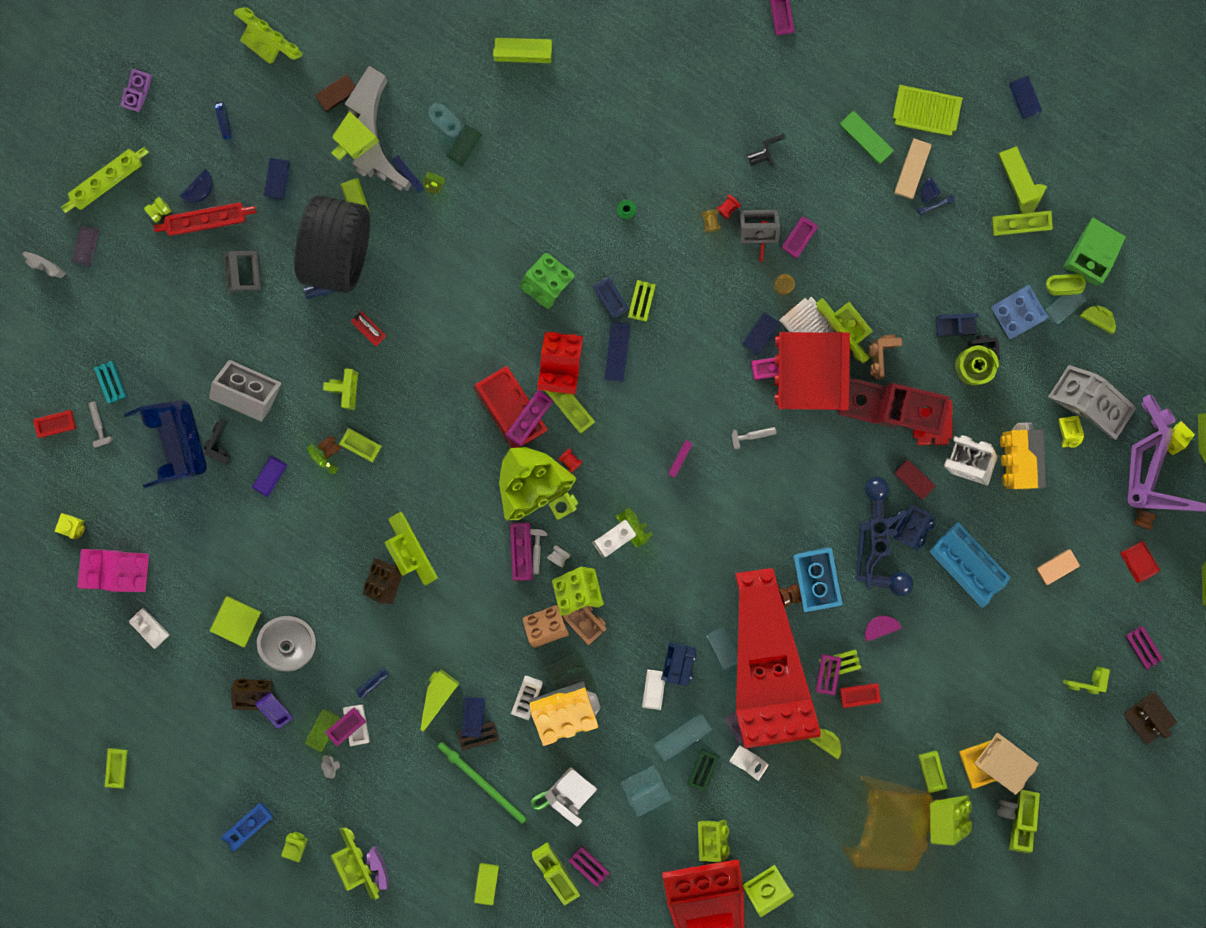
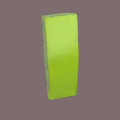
[1009,790,1040,854]
[531,842,581,906]

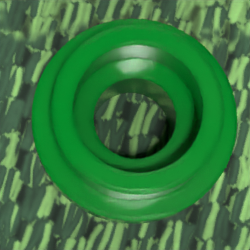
[617,200,636,219]

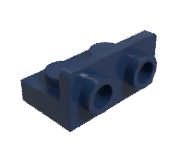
[893,504,935,551]

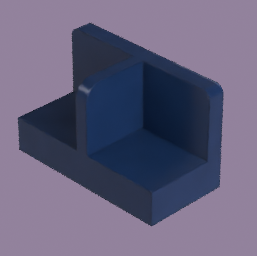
[936,313,979,336]

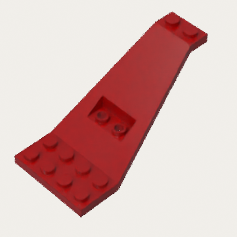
[735,568,821,748]

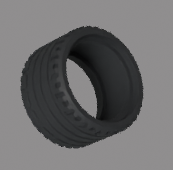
[294,195,370,294]

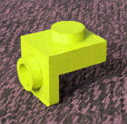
[1167,421,1195,455]

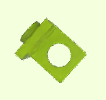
[549,492,578,520]

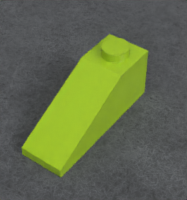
[420,669,459,732]

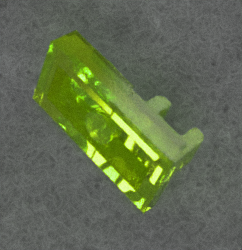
[616,507,653,548]

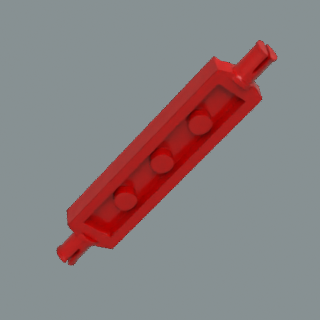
[153,202,257,236]

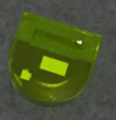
[423,171,446,194]

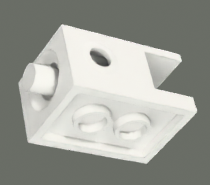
[945,435,998,486]

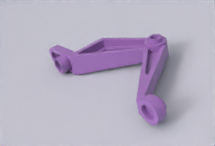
[1127,394,1206,511]

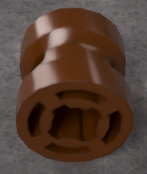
[779,584,802,608]

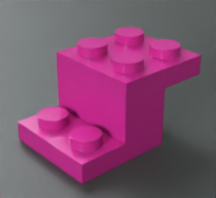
[77,549,149,592]

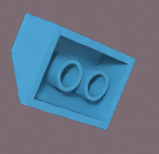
[793,547,842,612]

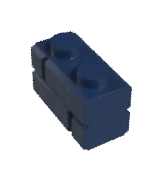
[661,642,697,686]

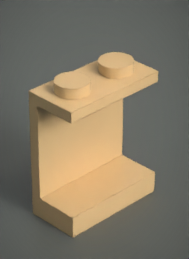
[974,733,1039,795]

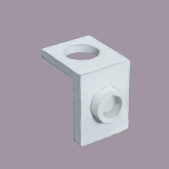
[730,745,769,781]

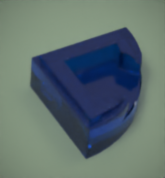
[921,177,941,204]

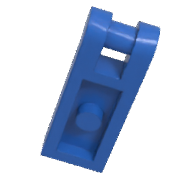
[221,802,274,852]

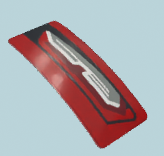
[351,311,386,346]

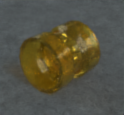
[774,274,795,295]

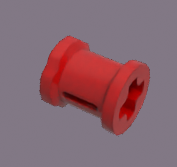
[716,194,741,220]
[558,448,583,473]

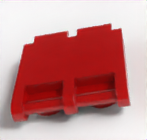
[912,400,952,445]

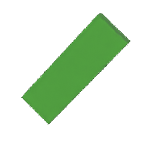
[839,110,894,165]

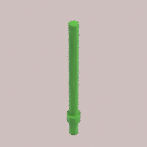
[437,741,527,824]

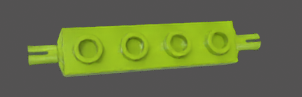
[61,146,149,213]

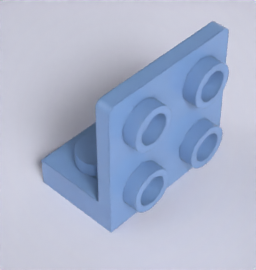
[991,285,1048,339]

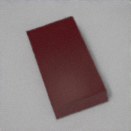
[894,460,935,500]

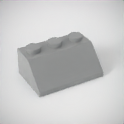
[209,360,281,422]

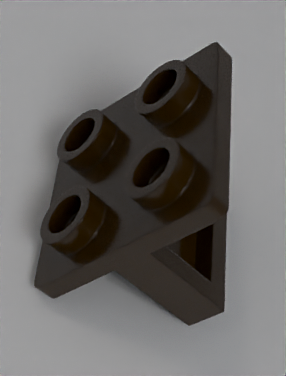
[363,558,402,605]
[1123,692,1177,745]

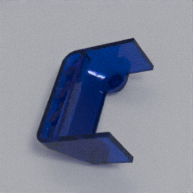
[124,400,207,488]

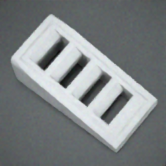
[511,676,543,720]

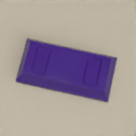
[251,455,287,498]
[255,693,293,729]

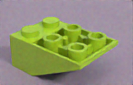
[930,796,972,845]

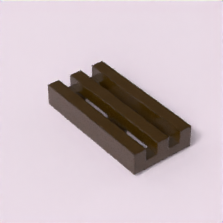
[457,721,499,751]

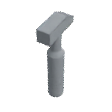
[88,401,113,448]
[731,427,776,449]
[530,529,548,574]

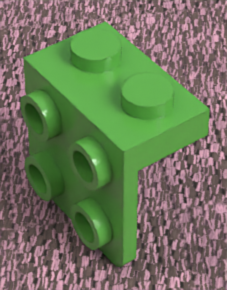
[519,253,575,310]

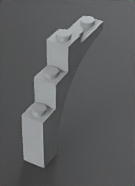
[345,66,411,191]

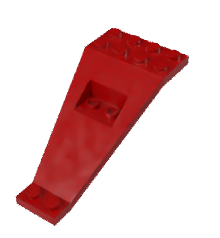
[662,859,744,928]

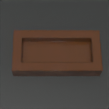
[316,74,356,112]

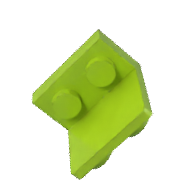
[552,567,604,616]

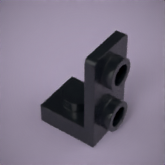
[204,420,232,465]

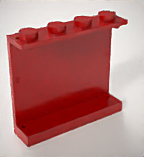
[775,332,850,410]

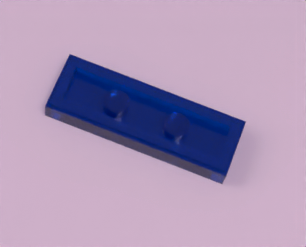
[604,322,631,382]

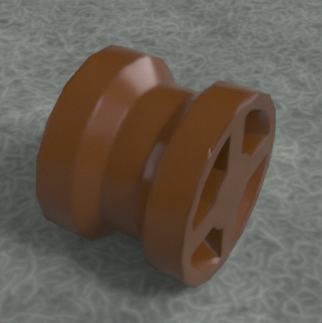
[317,436,342,459]
[1133,510,1157,530]

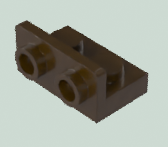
[231,679,273,710]

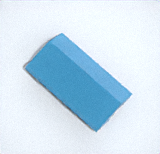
[929,522,1011,608]

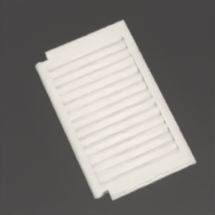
[779,297,837,332]

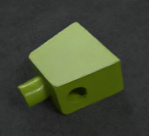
[331,112,379,161]

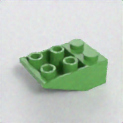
[1063,217,1126,286]

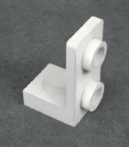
[592,520,636,558]

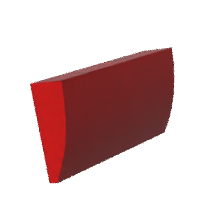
[473,366,548,448]

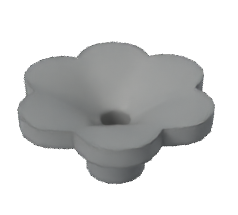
[321,755,340,779]

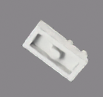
[129,607,170,649]

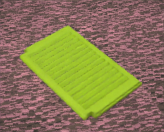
[892,85,963,136]

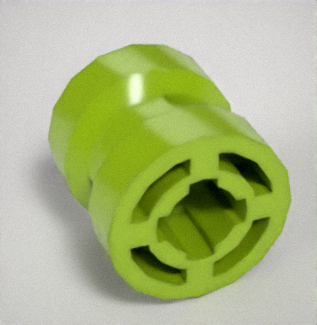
[144,196,172,223]

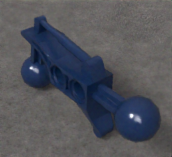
[855,477,914,596]

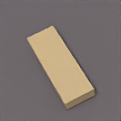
[894,139,932,200]

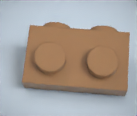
[562,606,607,646]

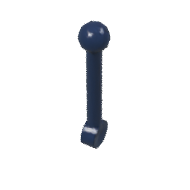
[917,195,954,215]

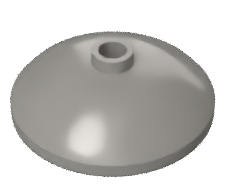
[257,616,316,671]

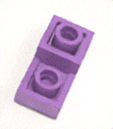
[120,69,153,112]
[367,847,389,890]

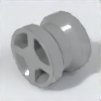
[547,545,571,568]

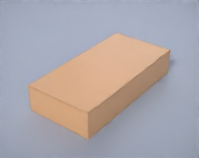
[1035,549,1080,585]

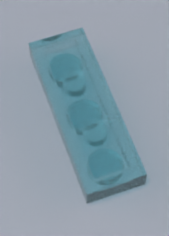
[654,713,712,762]

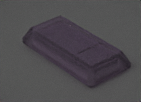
[71,225,99,267]

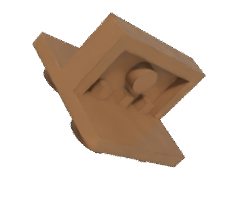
[523,605,569,649]

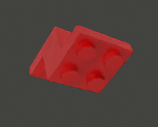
[537,332,583,394]

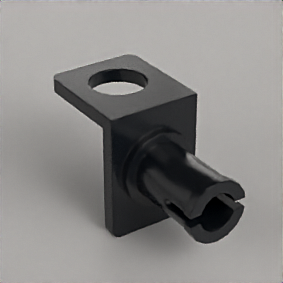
[748,133,786,168]

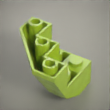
[499,447,576,521]

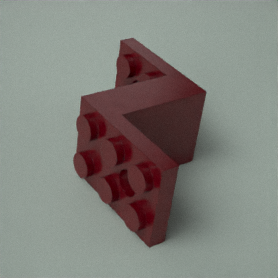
[837,378,950,435]

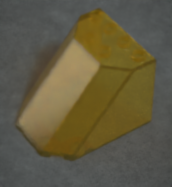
[843,775,933,871]

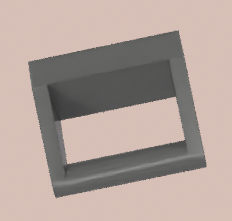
[739,210,780,243]
[223,251,261,293]

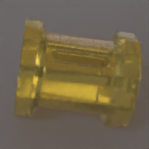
[701,209,721,233]

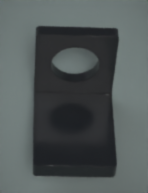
[968,335,1000,361]

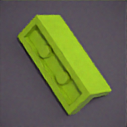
[493,38,552,63]

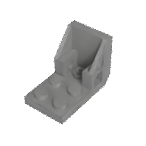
[1048,365,1136,440]

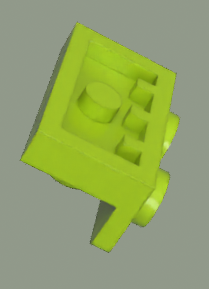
[698,820,730,862]

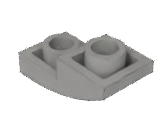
[22,252,66,279]

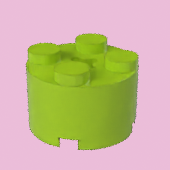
[955,346,999,386]

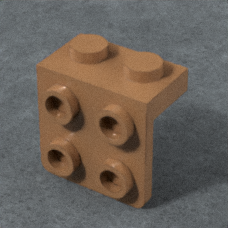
[869,335,902,380]

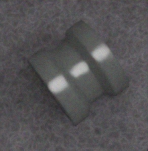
[996,799,1019,819]

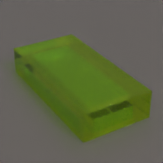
[305,708,340,752]

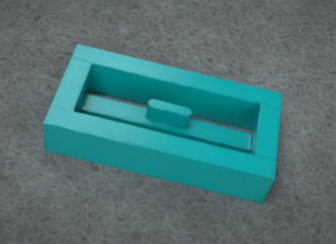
[94,361,127,404]

